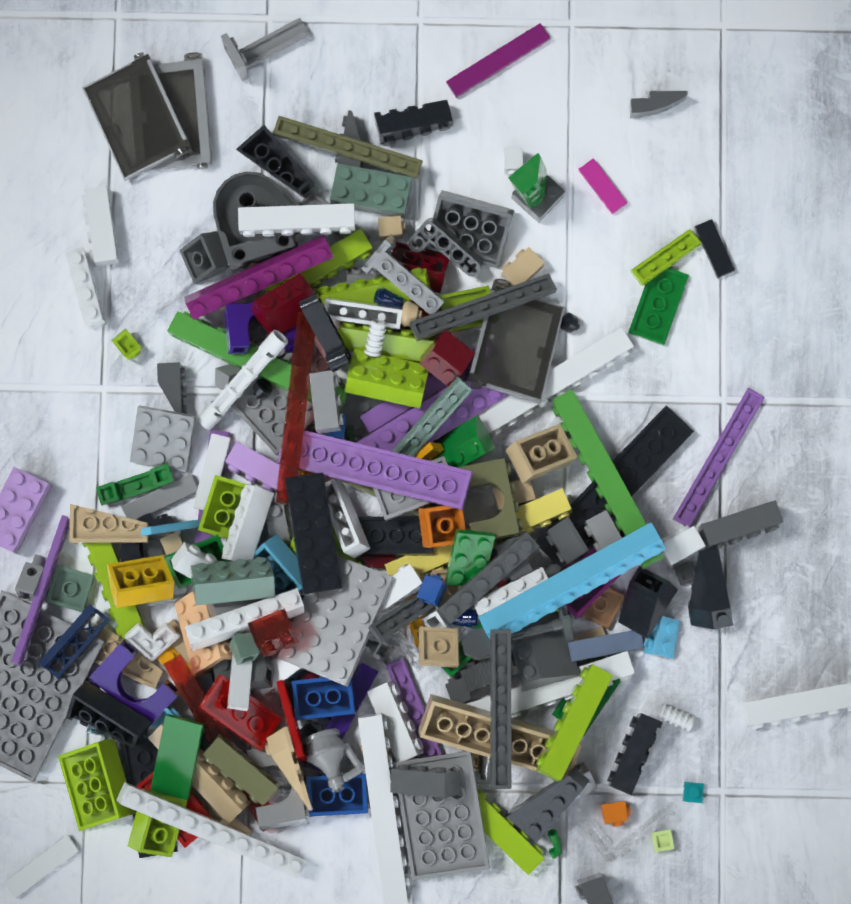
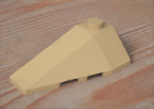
[265,727,313,811]

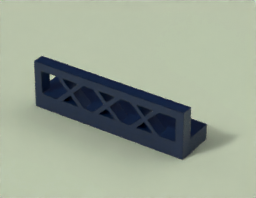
[38,604,111,679]

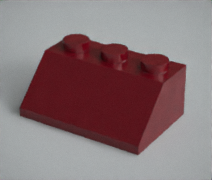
[391,241,450,293]
[251,273,314,334]

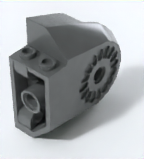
[213,171,301,271]

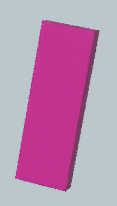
[578,158,627,215]

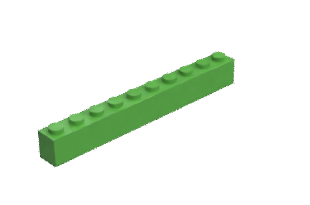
[167,311,349,413]
[551,389,664,569]

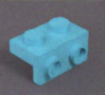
[644,616,680,659]

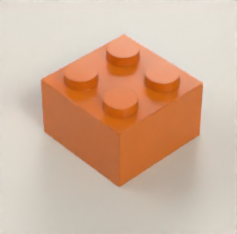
[418,505,465,548]

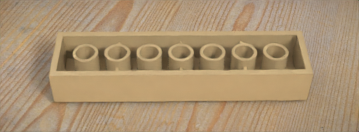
[418,694,582,773]

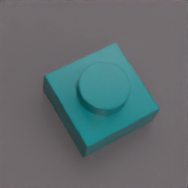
[682,782,704,803]

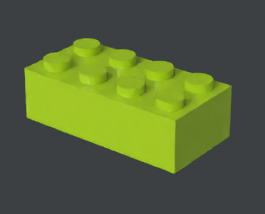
[344,349,428,409]

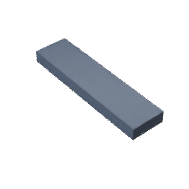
[568,630,644,662]

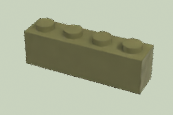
[203,732,280,805]

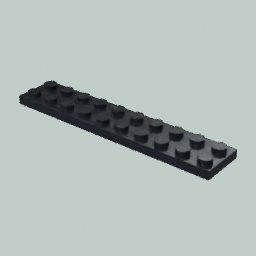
[535,405,694,569]

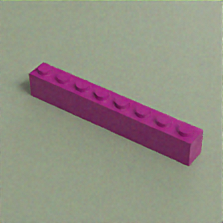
[185,235,334,320]

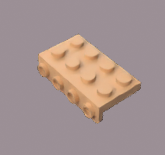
[174,591,232,675]

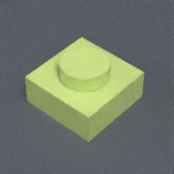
[651,829,674,852]

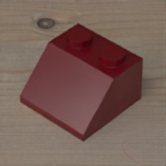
[420,329,475,386]

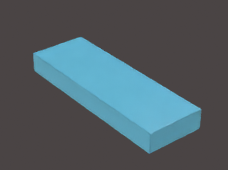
[140,520,200,536]

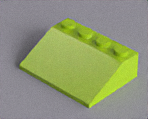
[58,738,136,831]

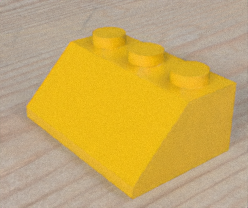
[107,555,174,608]

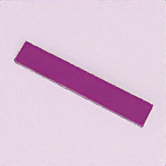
[446,23,550,98]

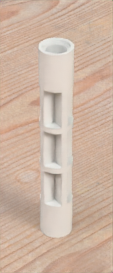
[197,330,288,430]

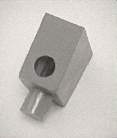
[15,554,46,601]

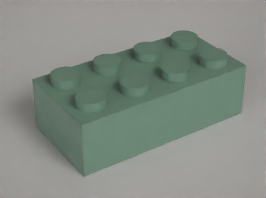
[330,163,412,219]
[191,557,275,605]

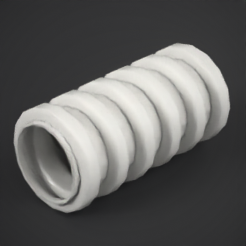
[364,319,387,357]
[657,703,695,732]

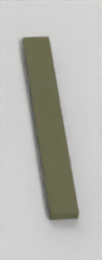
[273,115,423,179]

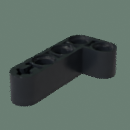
[299,293,352,372]

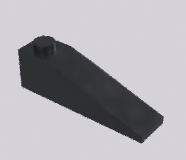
[688,546,733,629]

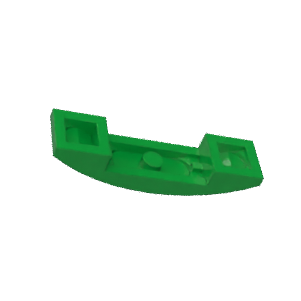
[96,463,174,506]

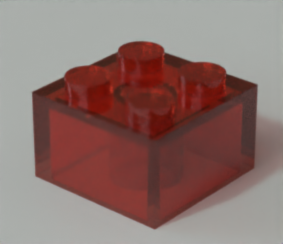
[248,608,299,657]

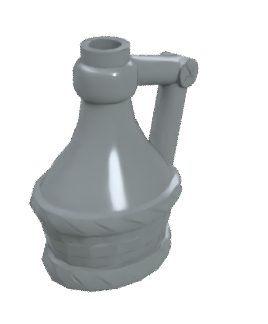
[303,728,365,792]

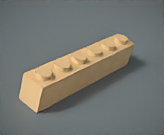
[148,722,251,824]

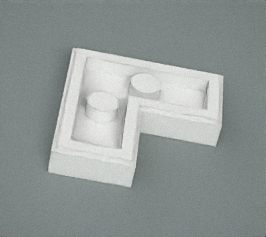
[124,622,180,662]

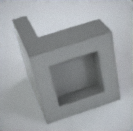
[215,364,241,390]

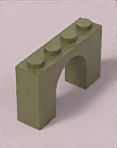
[459,458,523,542]

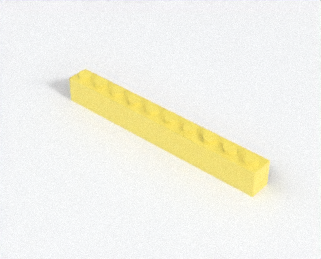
[385,488,572,580]

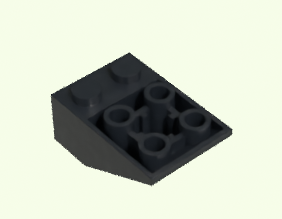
[618,566,678,639]

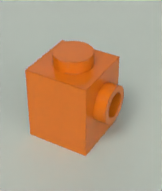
[600,800,631,827]

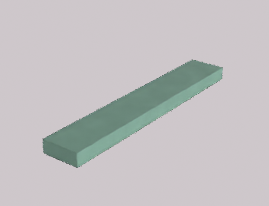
[391,376,473,457]

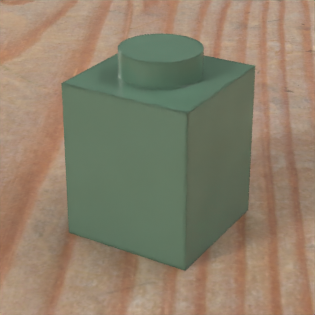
[229,632,259,665]

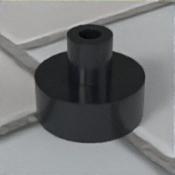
[560,312,580,333]
[253,379,273,399]

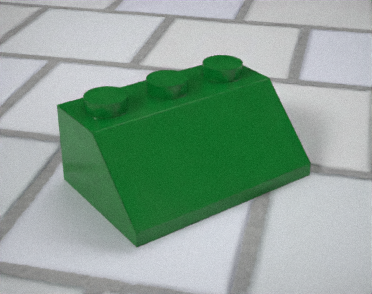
[508,153,547,208]
[433,415,496,468]
[164,534,230,589]

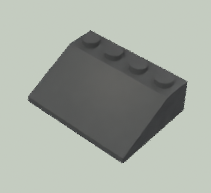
[425,190,514,268]
[511,611,580,691]

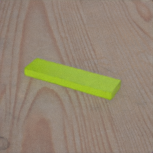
[630,229,702,286]

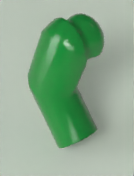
[548,829,563,859]

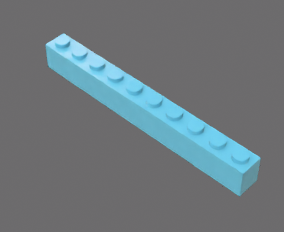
[478,522,666,639]

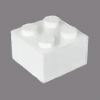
[661,525,705,568]

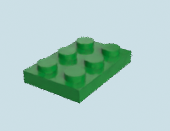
[445,529,495,586]

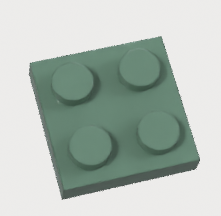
[46,565,95,612]

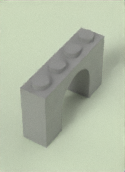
[247,747,310,831]

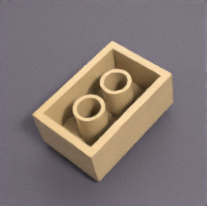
[505,424,578,484]

